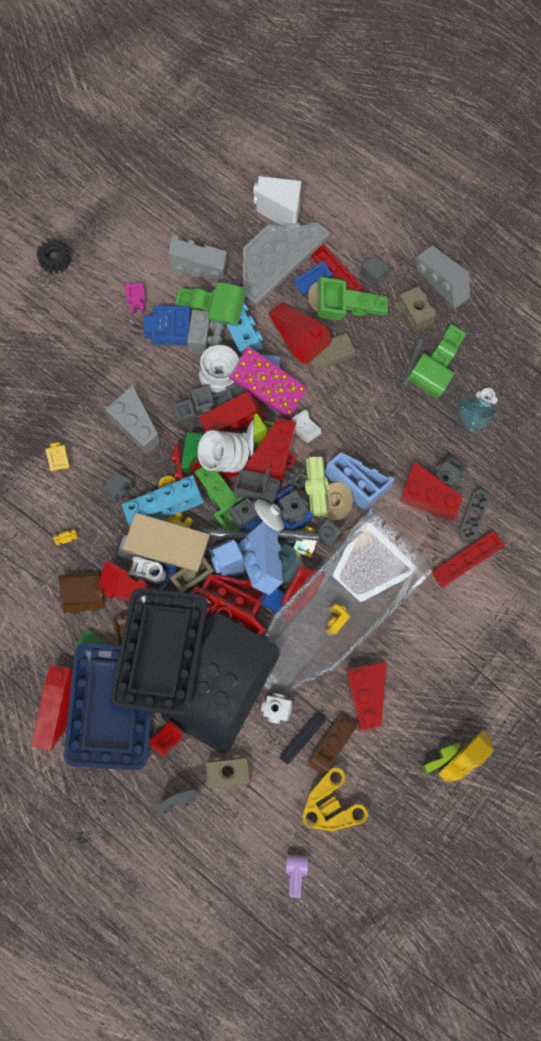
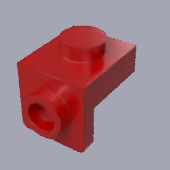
[149,721,184,757]

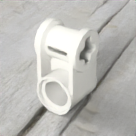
[128,557,167,584]

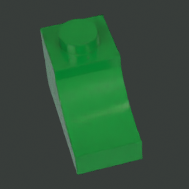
[181,432,204,475]

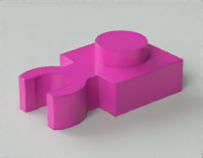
[125,282,145,315]

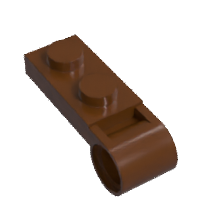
[308,714,358,776]

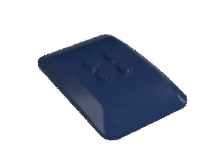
[64,643,151,771]

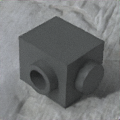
[360,255,389,288]

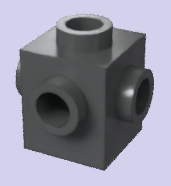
[435,456,466,488]
[279,491,309,524]

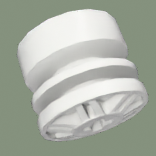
[199,345,239,393]
[198,430,249,473]

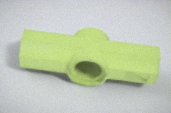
[305,457,329,516]

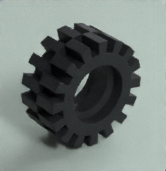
[37,238,71,274]

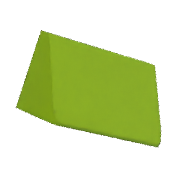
[254,414,267,449]

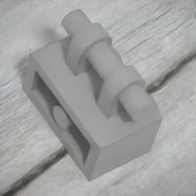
[187,310,224,354]

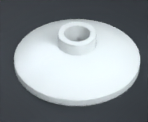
[242,420,254,457]
[254,499,284,531]

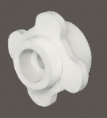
[476,387,498,408]

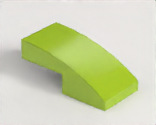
[422,743,461,774]

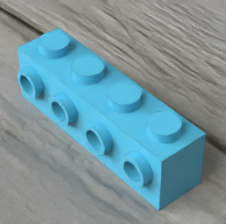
[211,281,263,354]
[122,475,204,527]

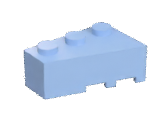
[325,452,395,512]
[237,521,283,595]
[208,539,244,578]

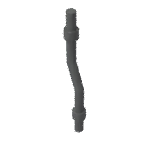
[201,528,319,542]

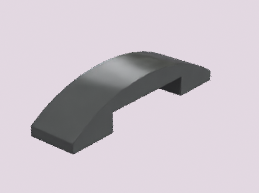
[173,383,247,422]

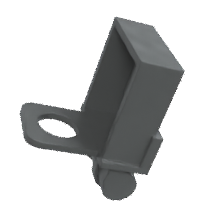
[234,467,281,505]

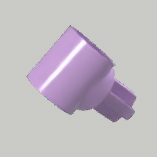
[286,854,308,898]

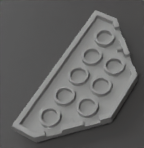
[243,222,331,307]

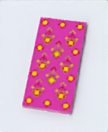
[229,346,307,419]

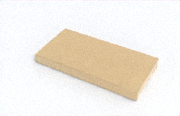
[123,513,210,573]

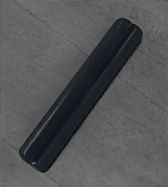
[280,713,326,765]

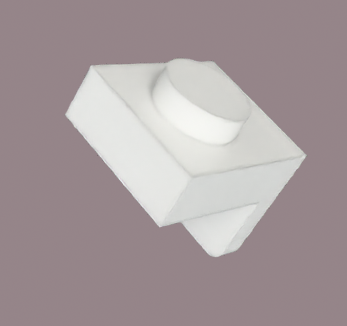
[292,410,322,443]

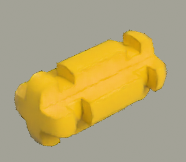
[53,529,78,545]

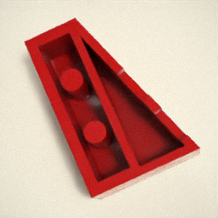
[199,391,268,433]
[246,418,296,482]
[400,461,463,521]
[201,574,264,618]
[346,662,386,733]

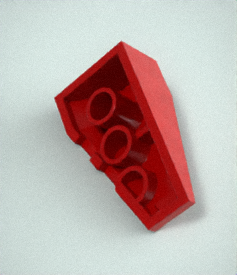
[268,303,331,366]
[99,560,157,602]
[190,587,266,636]
[31,664,73,751]

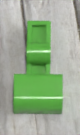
[317,277,388,321]
[175,283,246,326]
[407,324,466,399]
[194,467,260,532]

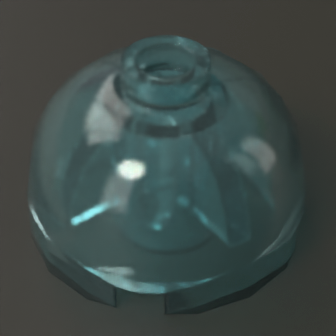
[457,397,496,432]
[278,544,303,585]

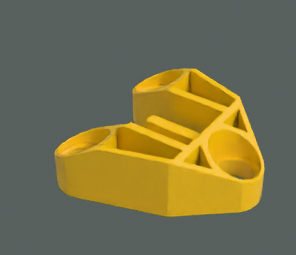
[438,729,493,782]
[302,768,368,832]

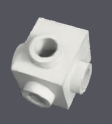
[261,693,293,724]

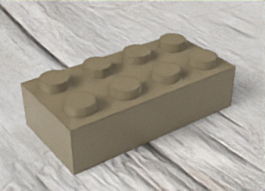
[309,333,356,372]

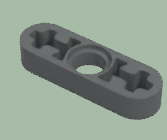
[458,490,489,543]

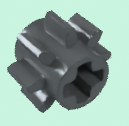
[284,465,308,490]

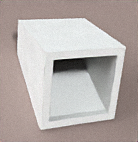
[254,176,301,226]

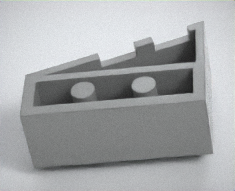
[168,234,227,280]
[416,245,470,309]
[105,385,160,455]

